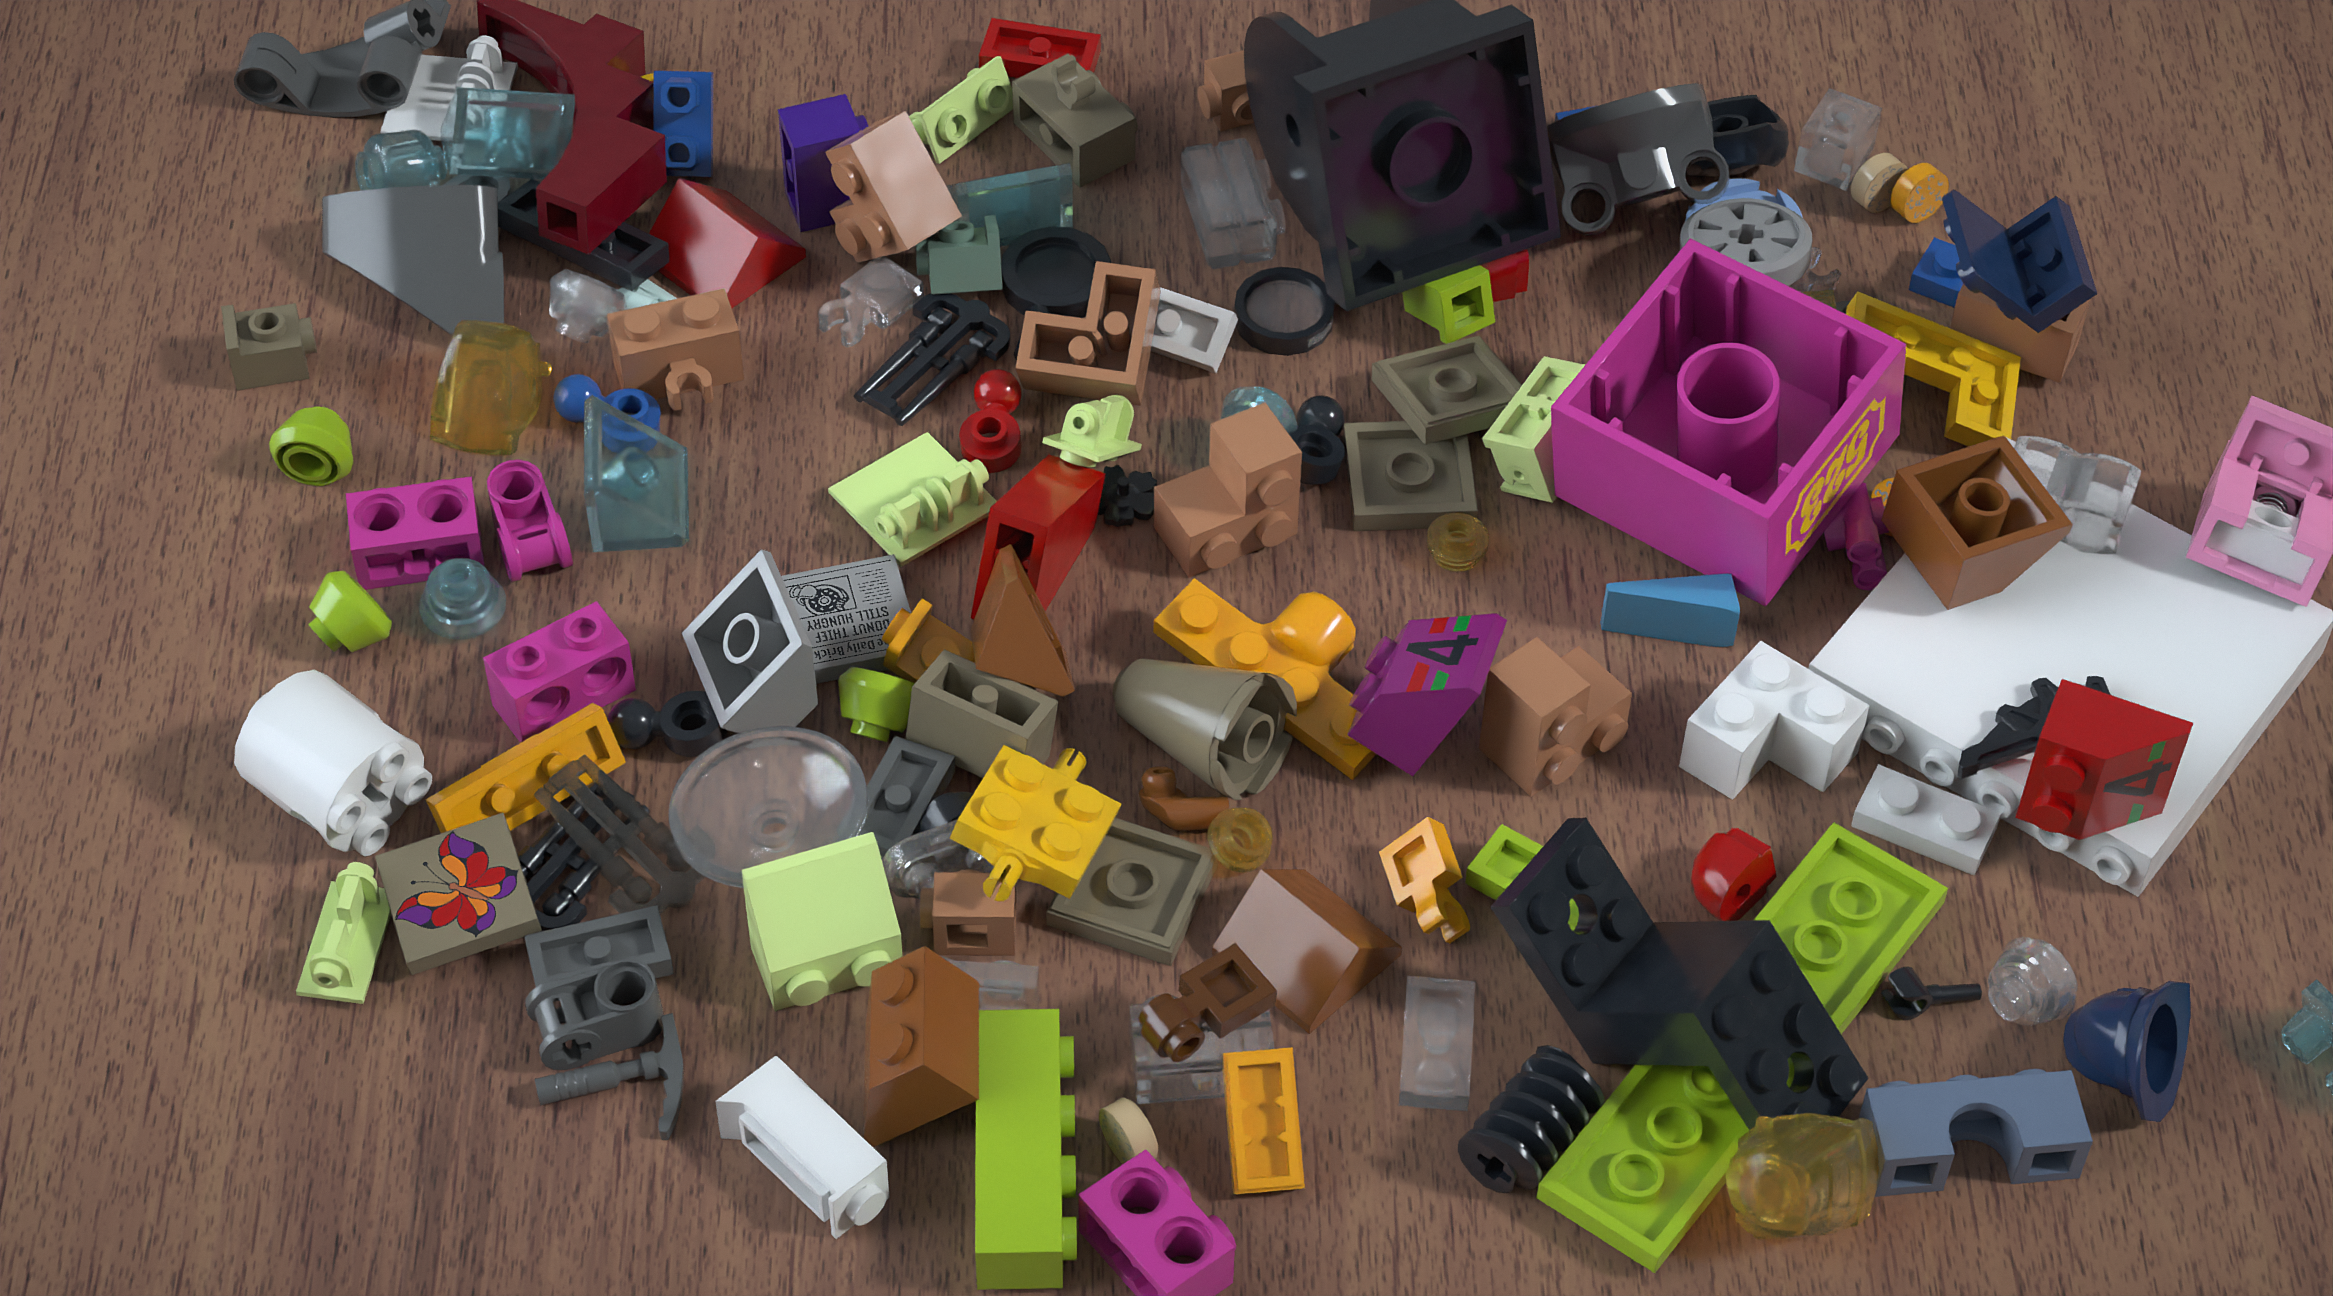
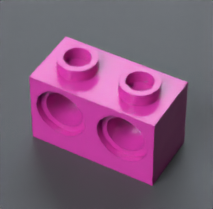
[346,476,486,590]
[483,601,636,743]
[1078,1149,1236,1296]

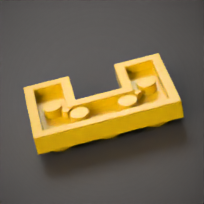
[1846,291,2021,446]

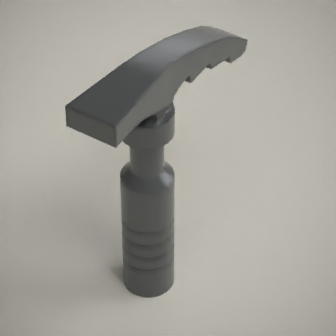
[534,1013,684,1140]

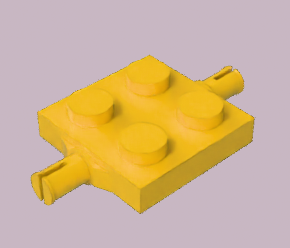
[949,745,1122,901]

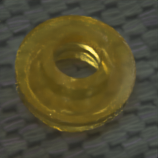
[1426,513,1489,572]
[1207,807,1273,873]

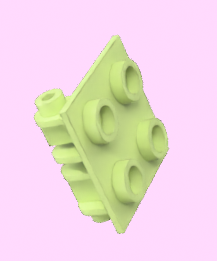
[828,432,997,567]

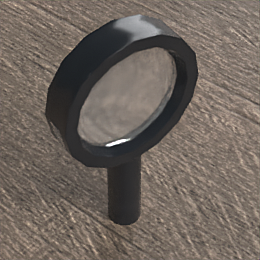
[1234,266,1338,356]

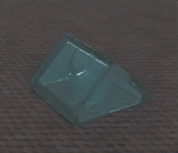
[440,87,575,180]
[946,163,1073,247]
[584,395,689,552]

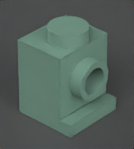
[915,215,1002,294]

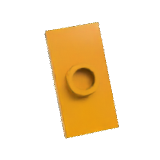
[1221,1047,1305,1194]

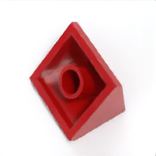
[649,178,806,308]

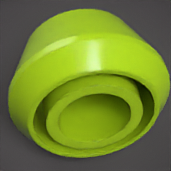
[269,406,353,486]
[308,570,392,652]
[838,667,915,742]

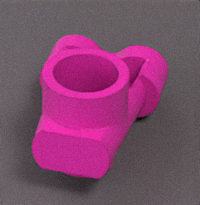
[1824,482,1889,590]

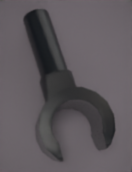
[1881,966,1982,1020]

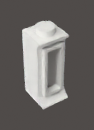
[715,1056,889,1239]

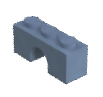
[1856,1069,2093,1197]

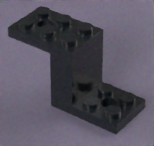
[1491,817,1869,1172]

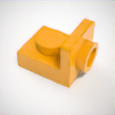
[881,598,975,683]

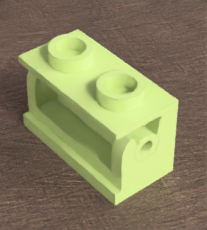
[1482,356,1585,503]

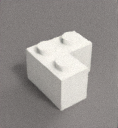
[1679,641,1870,800]

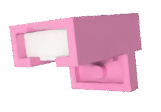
[2186,395,2333,607]

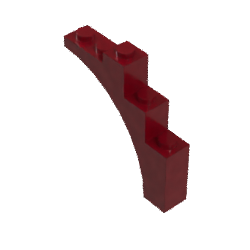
[476,0,667,255]

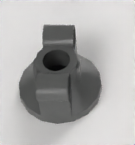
[1547,83,1729,236]

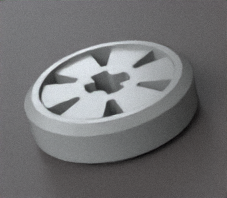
[1680,198,1812,286]

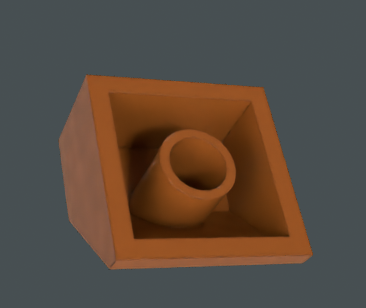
[1881,435,2073,610]
[863,946,979,1147]

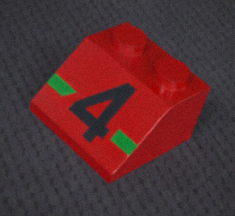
[2015,679,2193,840]

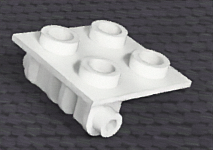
[380,35,518,145]

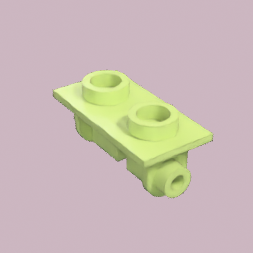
[909,56,1013,164]
[1042,395,1142,467]
[296,862,391,1004]

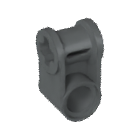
[525,959,664,1070]

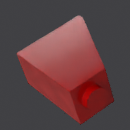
[971,454,1105,620]

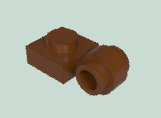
[1138,943,1277,1062]

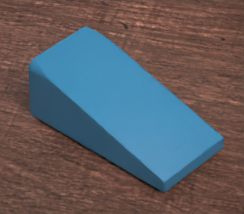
[1600,573,1740,647]

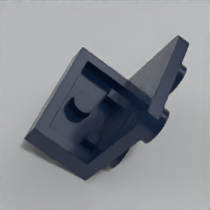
[1942,189,2097,333]

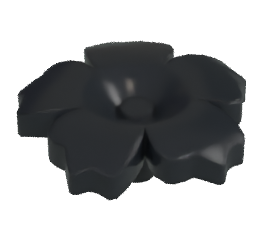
[1098,465,1157,527]

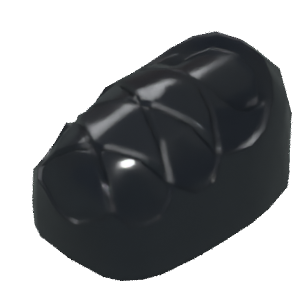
[1686,95,1789,177]

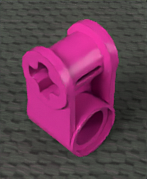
[487,460,573,583]

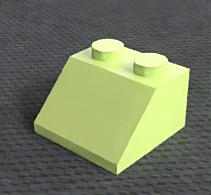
[742,832,903,1011]

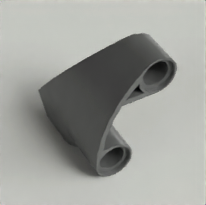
[233,0,451,117]
[322,185,504,352]

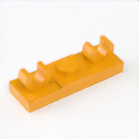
[425,703,626,833]

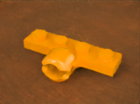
[1153,578,1376,780]

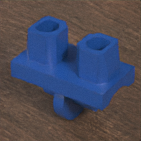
[653,70,713,177]

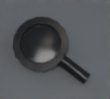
[1001,226,1111,360]

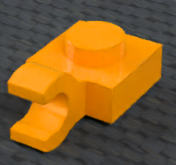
[1379,817,1470,944]

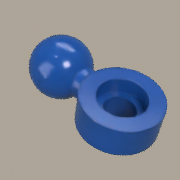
[553,374,661,452]

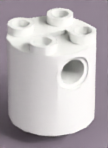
[234,670,432,856]

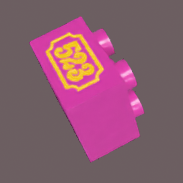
[1551,238,1906,607]

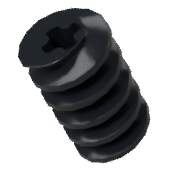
[1458,1045,1605,1193]

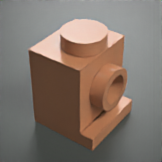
[1198,50,1254,132]
[920,869,1017,956]

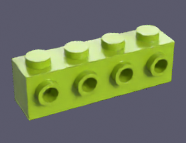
[975,1009,1077,1290]

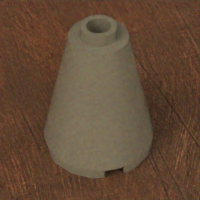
[1113,658,1297,800]

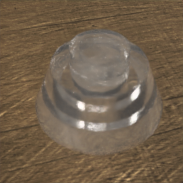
[549,269,628,343]
[1988,937,2078,1026]

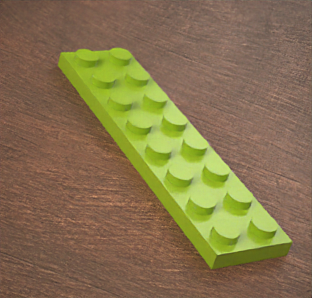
[1537,822,1948,1273]

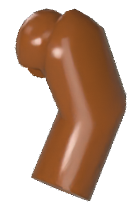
[1138,766,1230,831]

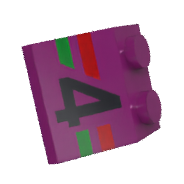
[1347,613,1507,776]

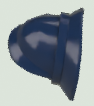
[2063,981,2191,1122]

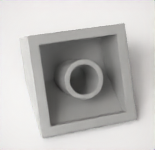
[682,549,818,745]

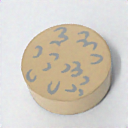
[1851,153,1908,213]
[1099,1098,1158,1165]

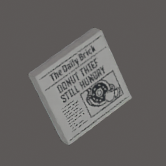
[781,554,911,684]

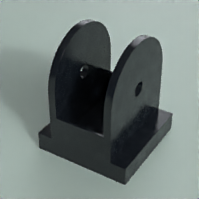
[1244,0,1561,311]

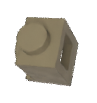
[221,303,317,391]

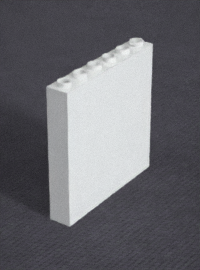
[1808,437,2333,897]

